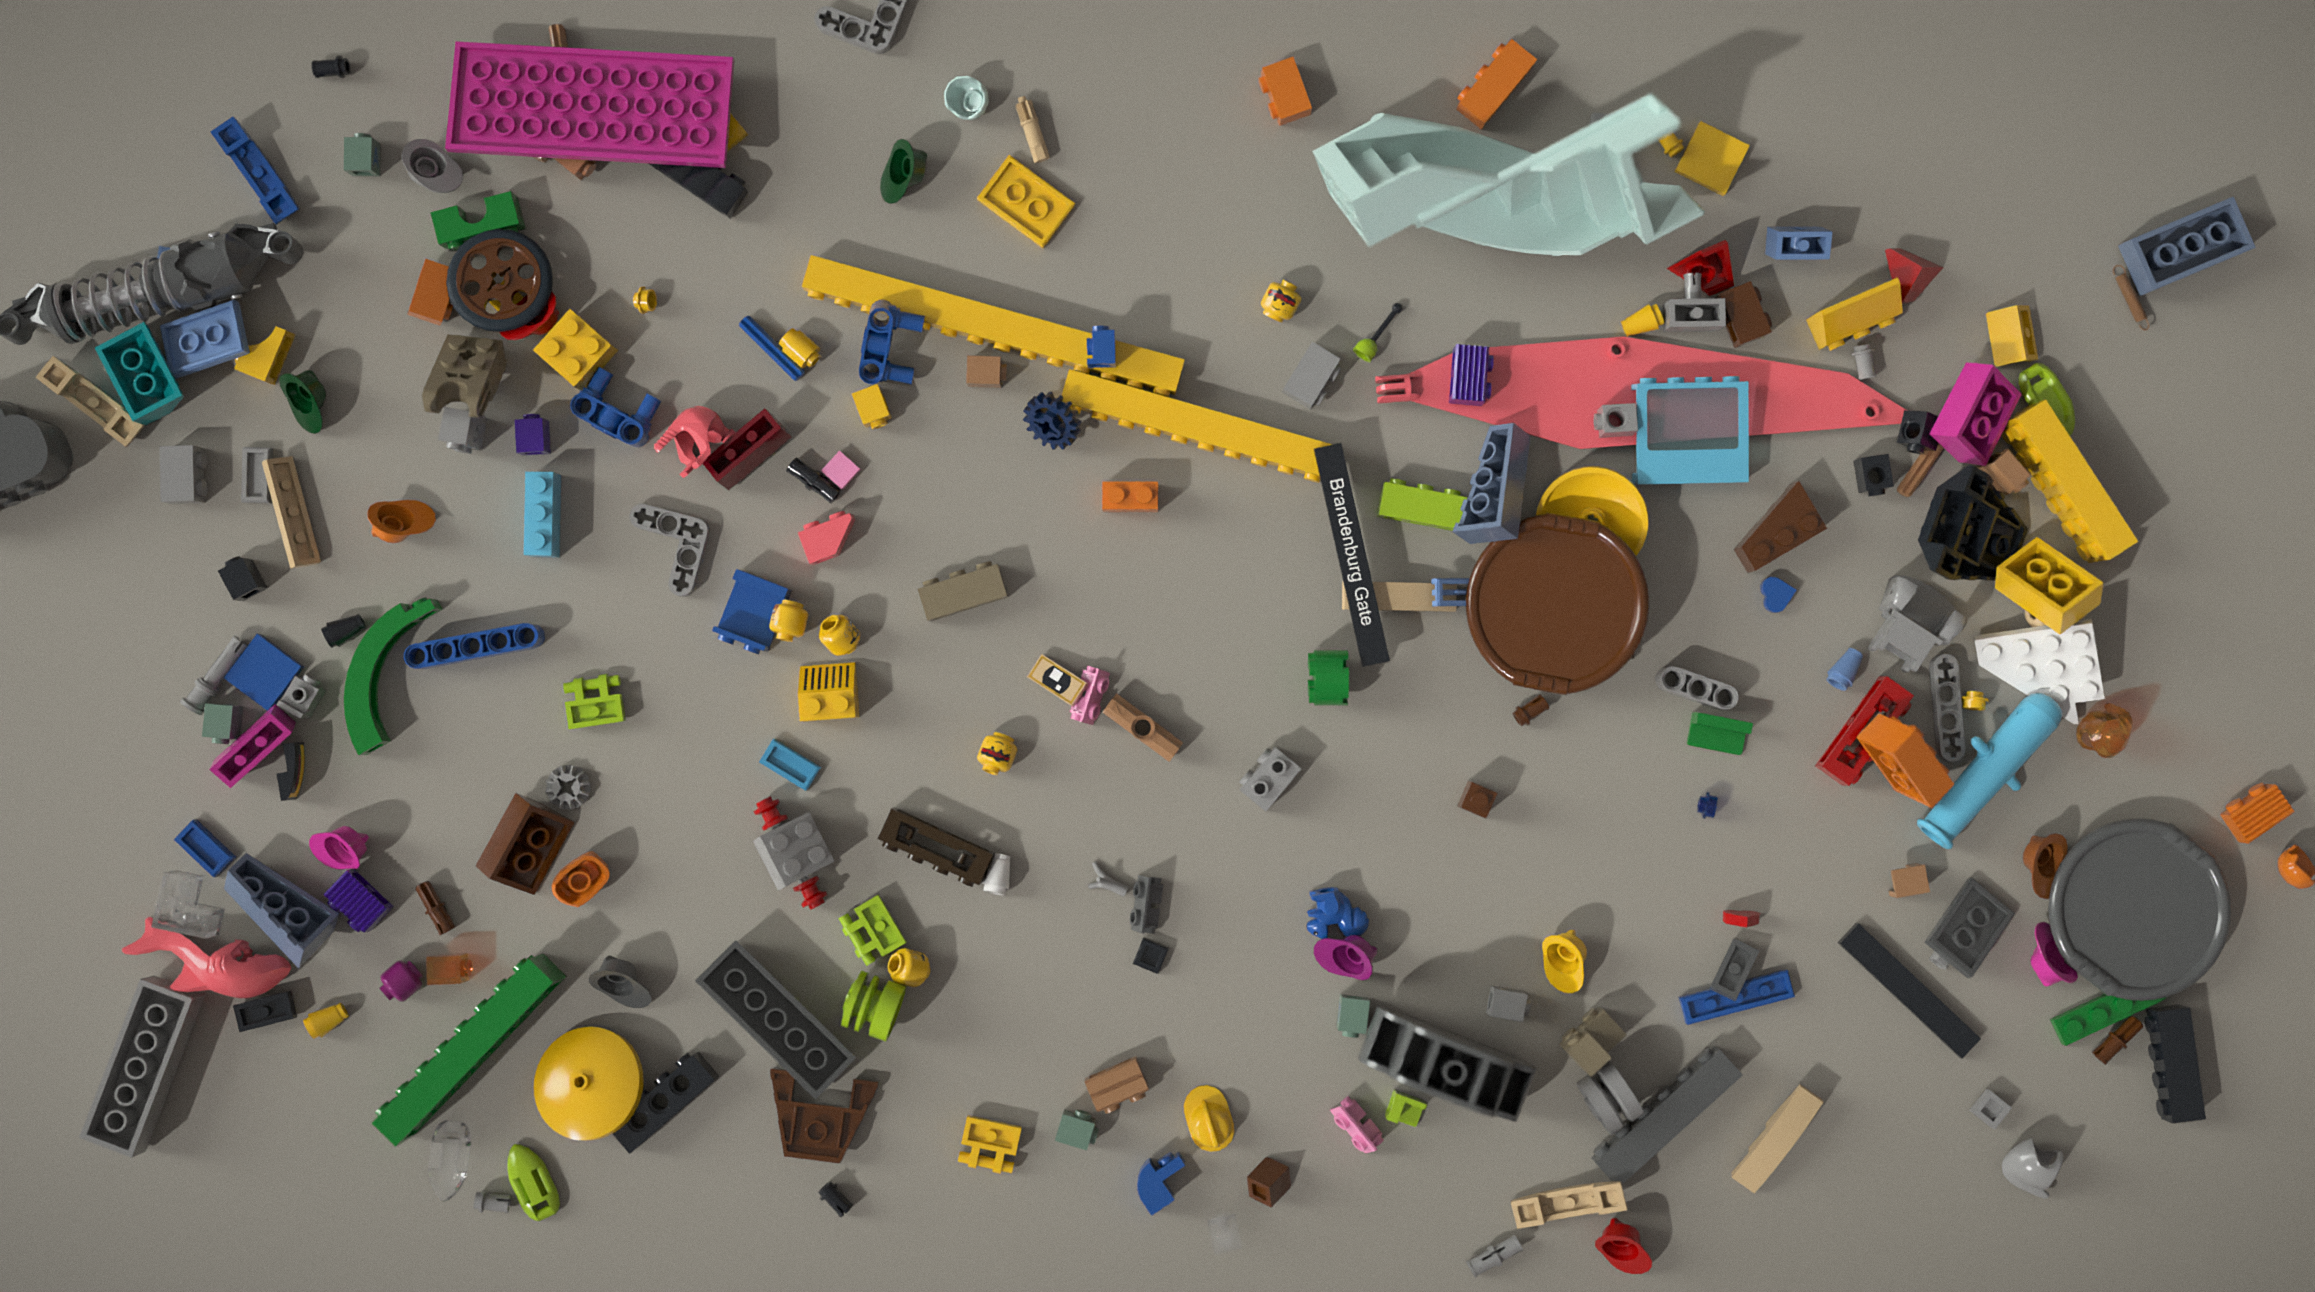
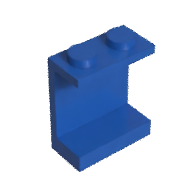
[712,569,792,655]

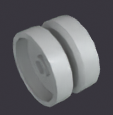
[1576,1061,1644,1135]

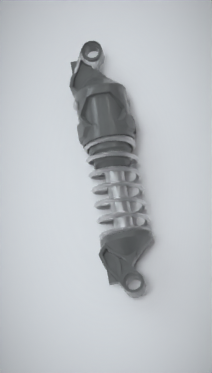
[0,223,303,345]

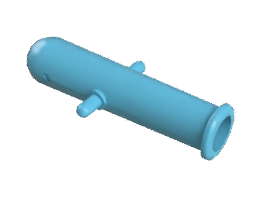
[1917,693,2062,850]

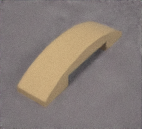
[35,356,145,447]
[1511,1181,1628,1229]

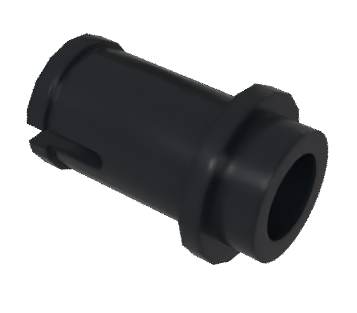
[311,56,350,78]
[818,1181,853,1218]

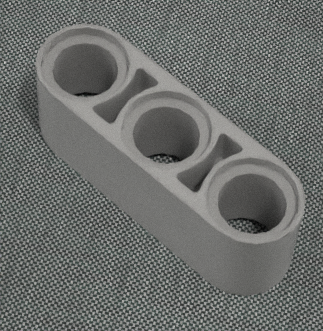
[1655,666,1739,710]

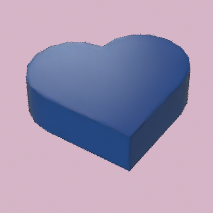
[1760,577,1796,613]

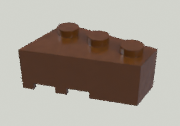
[1734,481,1828,573]

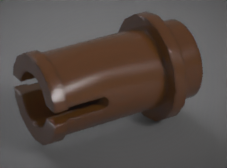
[1512,694,1550,727]

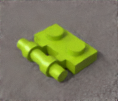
[563,674,626,729]
[838,894,907,966]

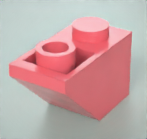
[798,511,855,565]

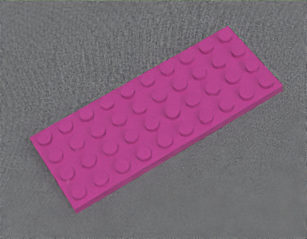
[445,41,735,168]

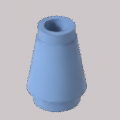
[1826,648,1863,691]

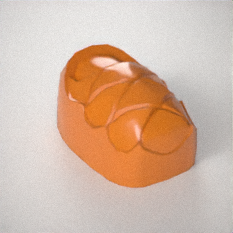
[552,851,610,908]

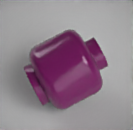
[379,960,423,1002]

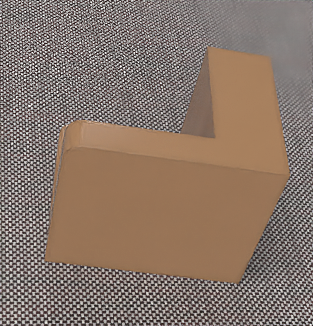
[1889,863,1930,898]

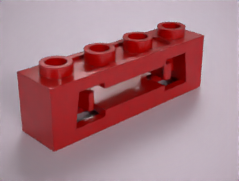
[1815,676,1914,786]

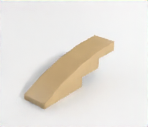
[1342,582,1457,612]
[1731,1084,1823,1194]

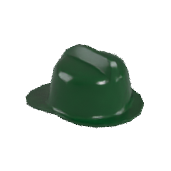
[880,139,927,204]
[279,370,326,434]

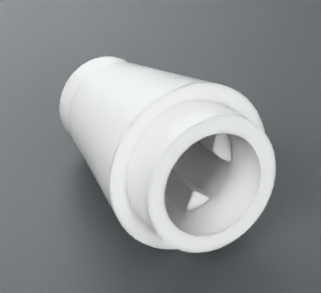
[982,853,1011,896]

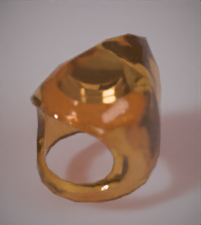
[2076,703,2133,759]

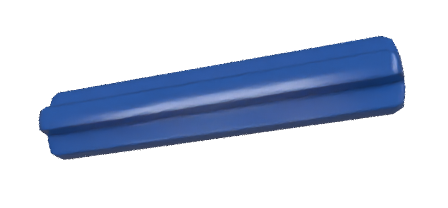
[739,315,805,381]

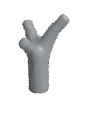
[1088,861,1128,897]

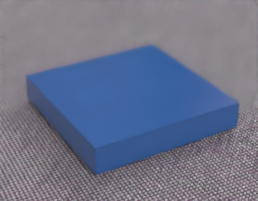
[224,634,304,711]

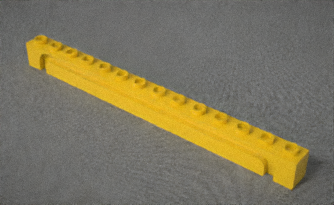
[802,255,1185,397]

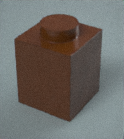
[1457,781,1498,819]

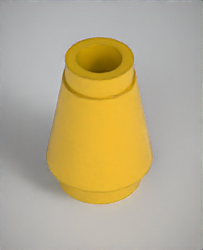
[1621,304,1664,337]
[303,1002,349,1039]

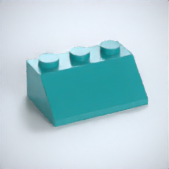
[95,322,184,425]

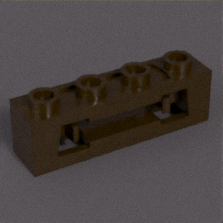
[878,807,994,887]

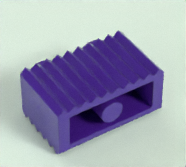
[1449,344,1494,406]
[324,869,394,933]

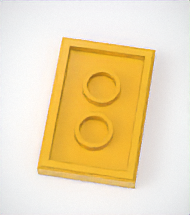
[976,155,1076,249]

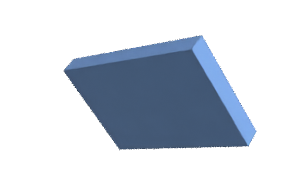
[160,300,250,379]

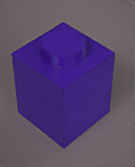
[514,414,551,456]

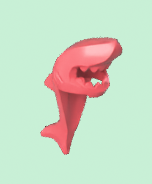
[122,917,291,998]

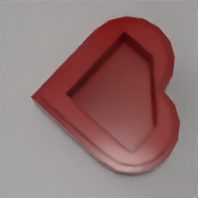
[1723,910,1760,928]

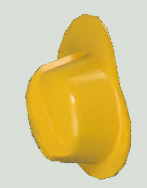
[1542,930,1587,993]
[1184,1085,1235,1152]

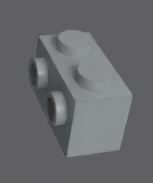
[1239,747,1301,811]

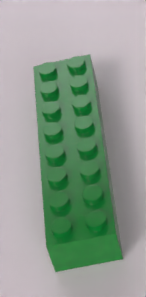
[371,953,567,1147]

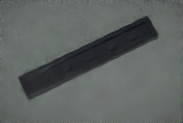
[1837,923,1981,1059]

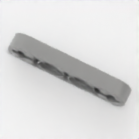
[1929,654,1965,762]

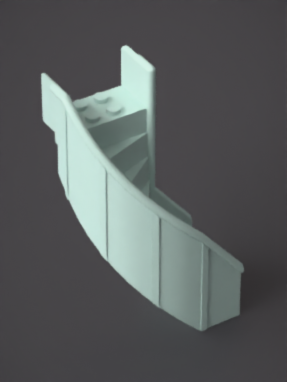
[1312,94,1705,256]

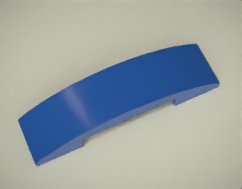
[210,116,300,225]

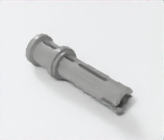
[180,635,248,715]

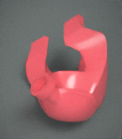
[654,406,736,478]

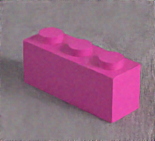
[209,704,296,789]

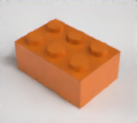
[1857,714,1954,808]

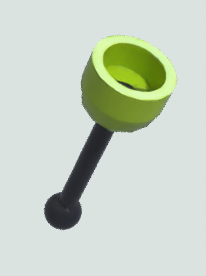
[1353,303,1403,363]

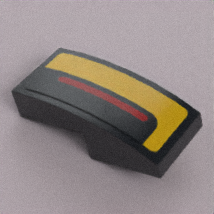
[277,742,305,801]

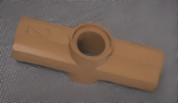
[1102,693,1183,762]

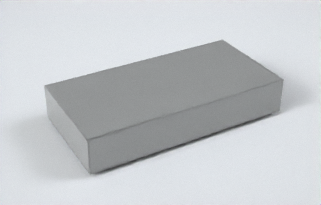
[241,447,274,503]

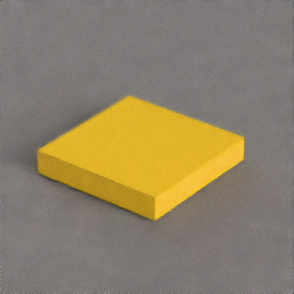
[1674,121,1750,196]

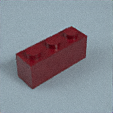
[702,408,791,490]

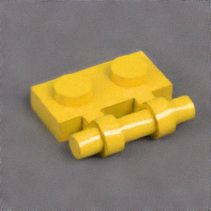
[958,1115,1022,1174]

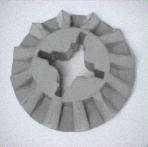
[545,765,591,809]

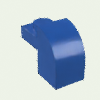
[1137,1151,1185,1216]

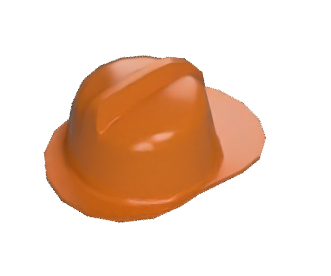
[367,500,436,543]

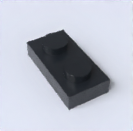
[233,990,297,1033]

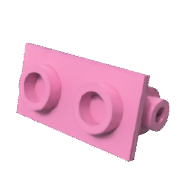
[1070,666,1110,725]
[1330,1096,1384,1153]

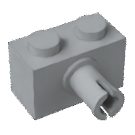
[1663,273,1726,332]

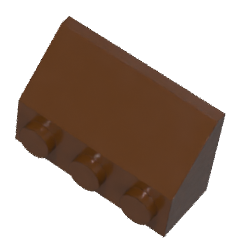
[476,793,574,895]

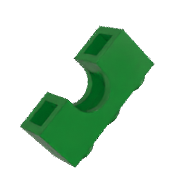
[430,191,526,251]

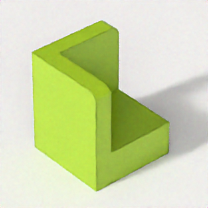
[1384,1089,1428,1127]

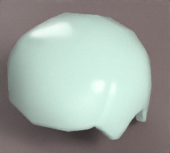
[944,76,989,121]

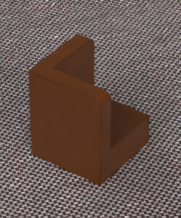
[1247,1157,1291,1208]

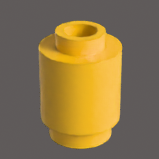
[779,328,821,369]

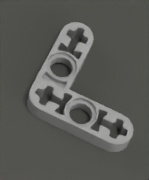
[814,0,909,54]
[629,504,710,597]

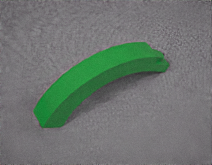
[344,597,443,756]

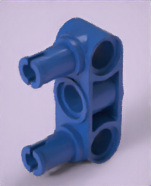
[859,300,925,384]
[570,367,662,447]

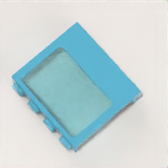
[1631,376,1749,484]

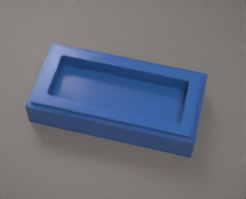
[174,819,236,878]

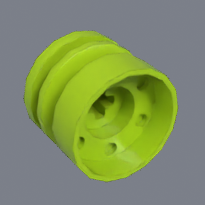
[841,970,907,1042]

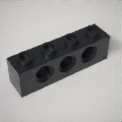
[613,1051,719,1154]

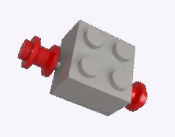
[753,796,834,910]

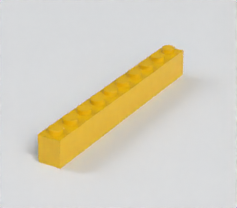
[1062,369,1333,483]

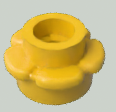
[633,286,657,314]
[1961,691,1989,711]

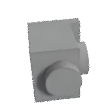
[276,674,326,719]

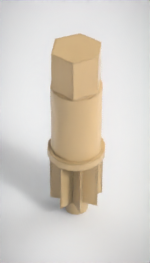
[1015,96,1050,163]

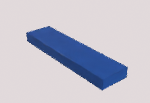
[1679,969,1795,1025]

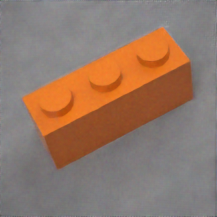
[1456,39,1538,130]

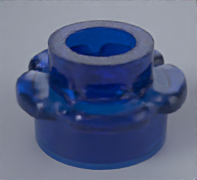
[1697,792,1718,819]

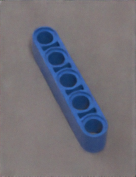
[404,623,545,669]

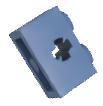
[1765,226,1832,260]

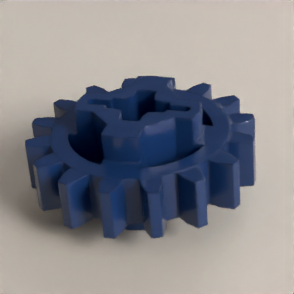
[1023,392,1082,450]

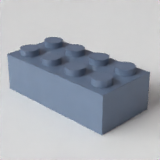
[2118,196,2256,296]

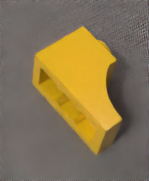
[234,326,296,385]

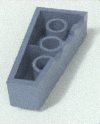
[1453,423,1531,544]
[224,853,339,968]

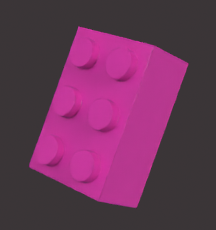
[1930,362,2022,466]

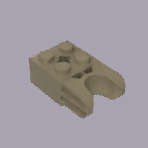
[422,334,507,418]

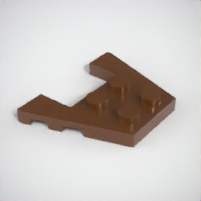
[770,1069,879,1163]

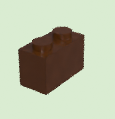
[1714,281,1772,349]

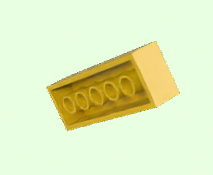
[2001,400,2138,563]

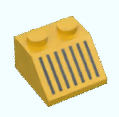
[798,662,860,722]

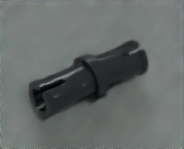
[786,457,841,504]

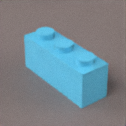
[524,472,561,558]

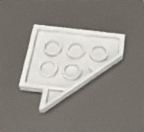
[1974,619,2105,724]

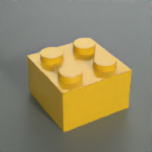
[533,309,619,390]

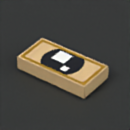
[1027,654,1088,707]

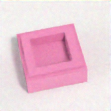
[821,450,861,490]

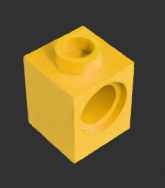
[852,384,892,430]

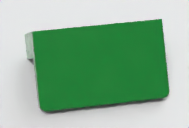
[1687,712,1753,755]

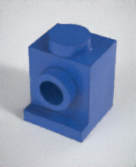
[1087,325,1116,368]

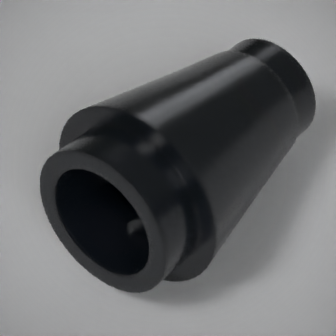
[321,614,367,648]

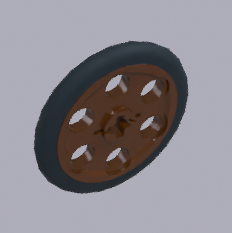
[446,229,553,332]

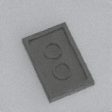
[1924,878,2015,978]

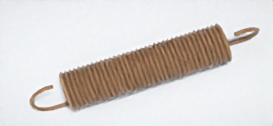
[2113,265,2149,331]

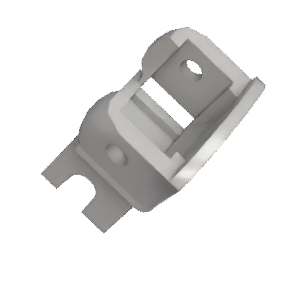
[1867,575,1967,673]

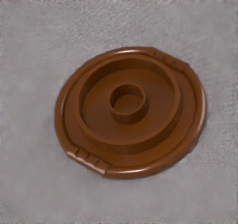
[1466,512,1649,696]

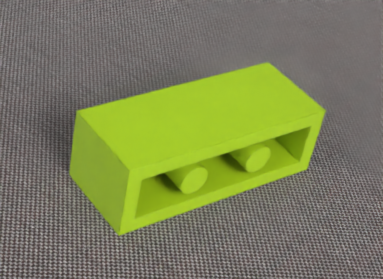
[1377,478,1467,531]

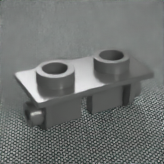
[1129,875,1164,934]

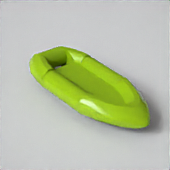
[2018,363,2075,436]
[507,1144,560,1221]

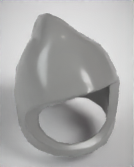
[2002,1138,2063,1199]

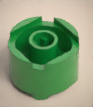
[1307,650,1349,706]

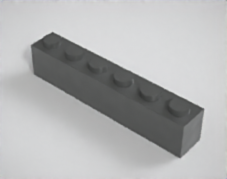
[1591,1046,1743,1184]

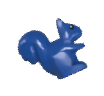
[1306,887,1369,939]

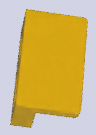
[1986,305,2039,366]

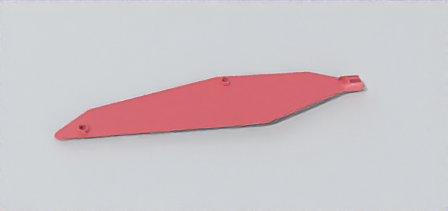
[1375,337,1906,449]

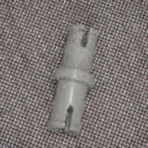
[1466,1234,1524,1278]

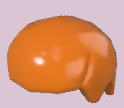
[2277,844,2315,889]

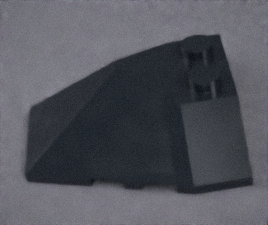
[1918,465,2028,581]

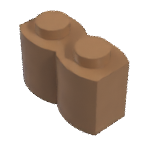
[1977,449,2031,495]

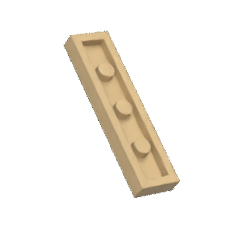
[262,456,321,569]

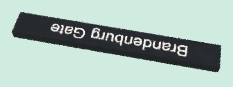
[1314,443,1390,667]

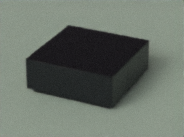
[1133,937,1169,974]

